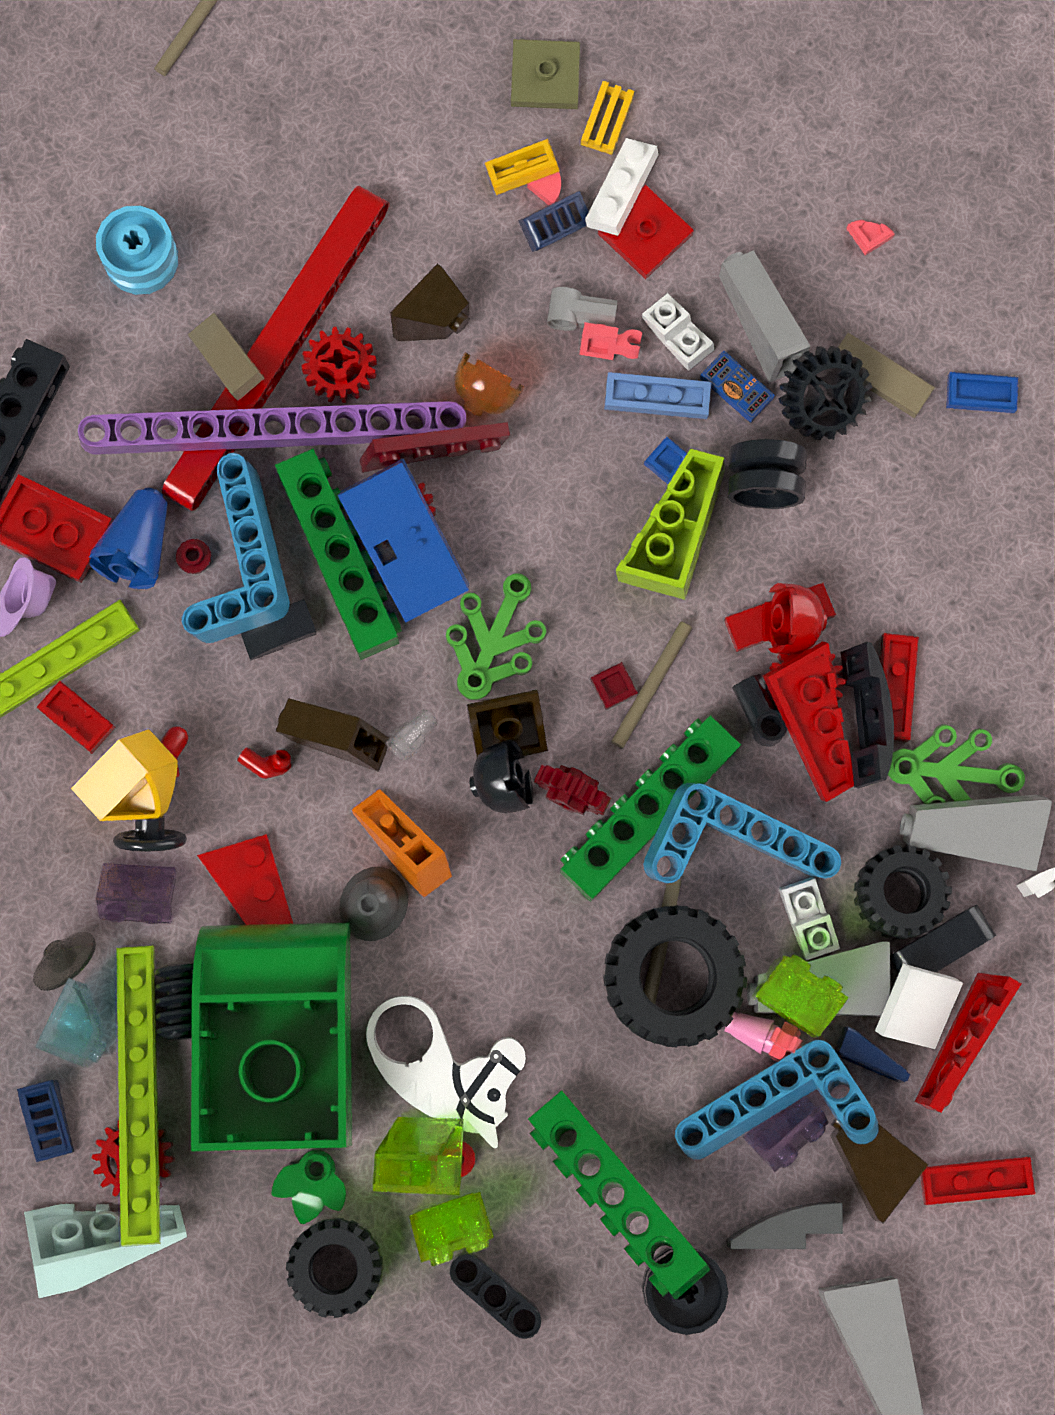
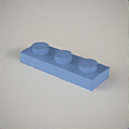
[604,372,711,419]

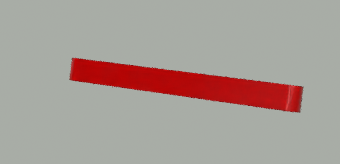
[162,185,389,511]

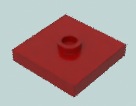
[598,185,694,280]

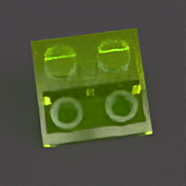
[751,954,849,1038]
[372,1117,464,1195]
[409,1190,494,1266]

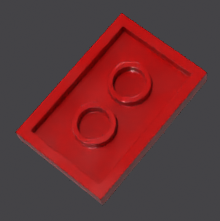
[0,474,113,583]

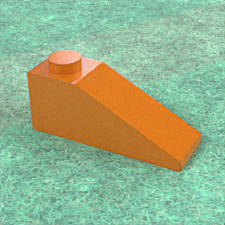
[352,789,452,898]

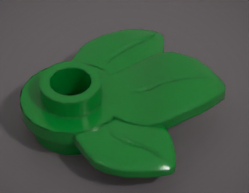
[271,1150,346,1224]

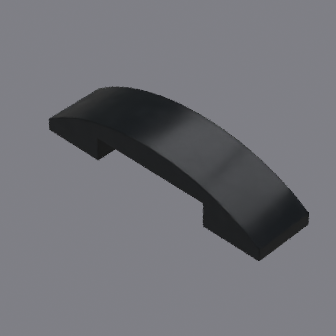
[840,642,894,788]

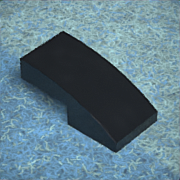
[240,599,317,661]

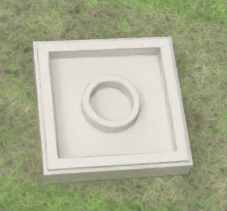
[875,964,963,1049]

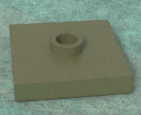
[511,39,580,110]

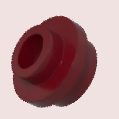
[176,539,212,574]

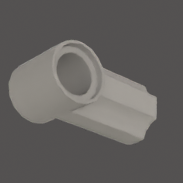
[547,287,617,331]

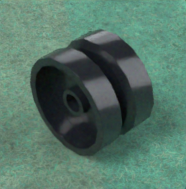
[727,439,807,509]
[642,1248,729,1335]

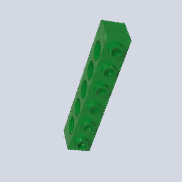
[275,448,402,660]
[560,715,741,902]
[528,1090,710,1300]

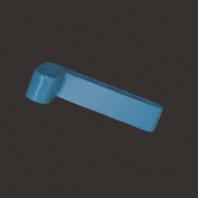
[182,453,290,643]
[643,783,841,883]
[675,1040,879,1160]

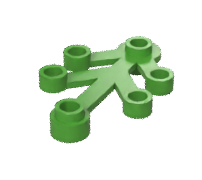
[446,573,546,700]
[888,724,1025,804]

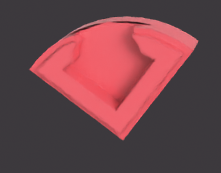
[527,172,561,205]
[846,220,895,255]

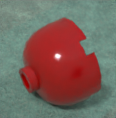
[762,583,827,654]

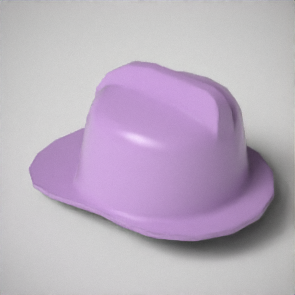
[0,557,56,637]

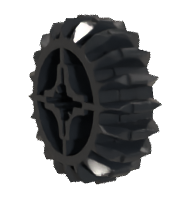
[778,346,873,441]

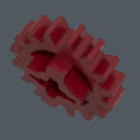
[534,765,611,816]

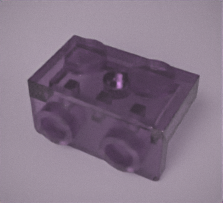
[96,863,176,924]
[743,1096,829,1172]

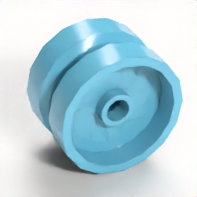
[96,206,178,295]

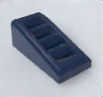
[518,191,589,252]
[835,1026,910,1083]
[17,1080,74,1162]

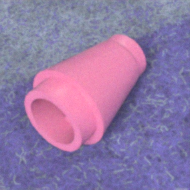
[725,1012,782,1054]

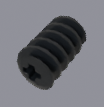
[155,963,194,1040]

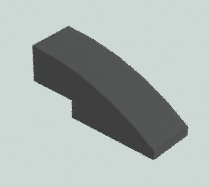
[727,1201,843,1249]

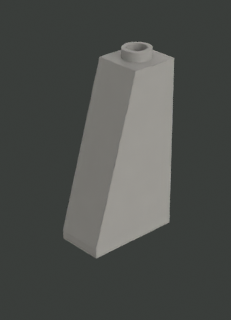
[719,250,810,383]
[900,794,1052,871]
[747,941,890,1017]
[818,1276,923,1415]

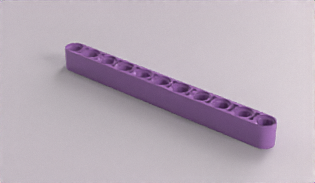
[78,401,466,455]

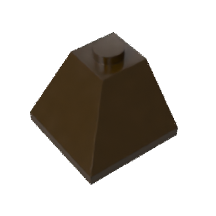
[390,263,470,341]

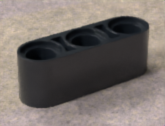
[890,904,996,973]
[450,1252,541,1339]

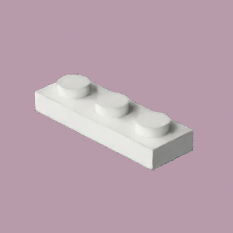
[585,138,659,236]

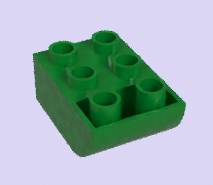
[191,922,352,1151]

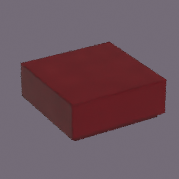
[590,662,638,710]

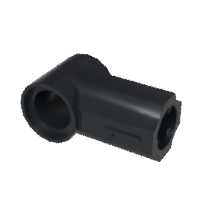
[732,674,787,747]

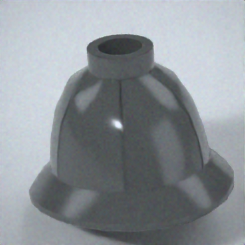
[339,867,409,941]

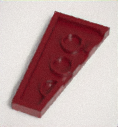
[360,422,510,473]

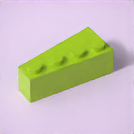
[615,449,725,600]

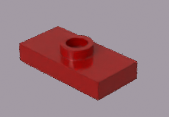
[36,681,116,754]

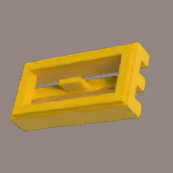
[581,81,634,155]
[485,139,560,195]

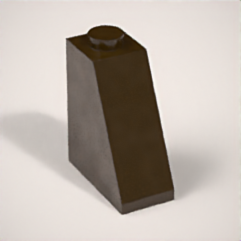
[276,698,391,772]
[830,1116,929,1224]

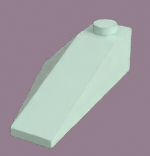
[24,1204,187,1298]

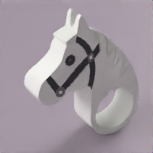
[366,996,526,1148]

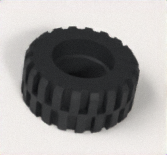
[603,905,747,1048]

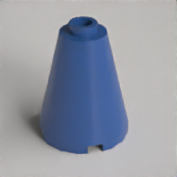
[89,488,168,589]

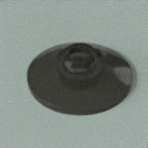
[33,932,96,991]

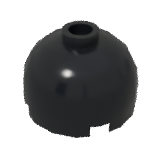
[469,739,534,813]

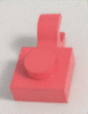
[579,322,642,360]
[769,1022,803,1062]

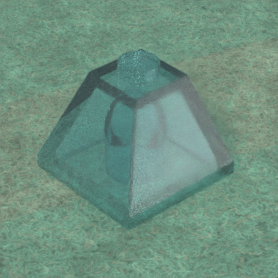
[35,978,106,1067]

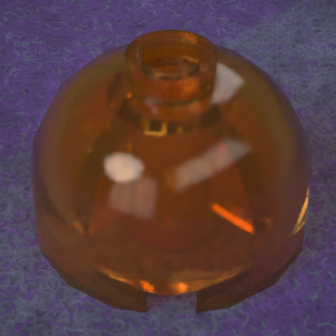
[454,352,525,417]

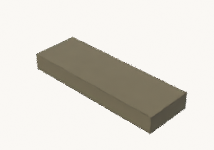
[188,313,264,401]
[836,333,935,419]

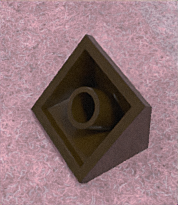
[467,690,548,757]

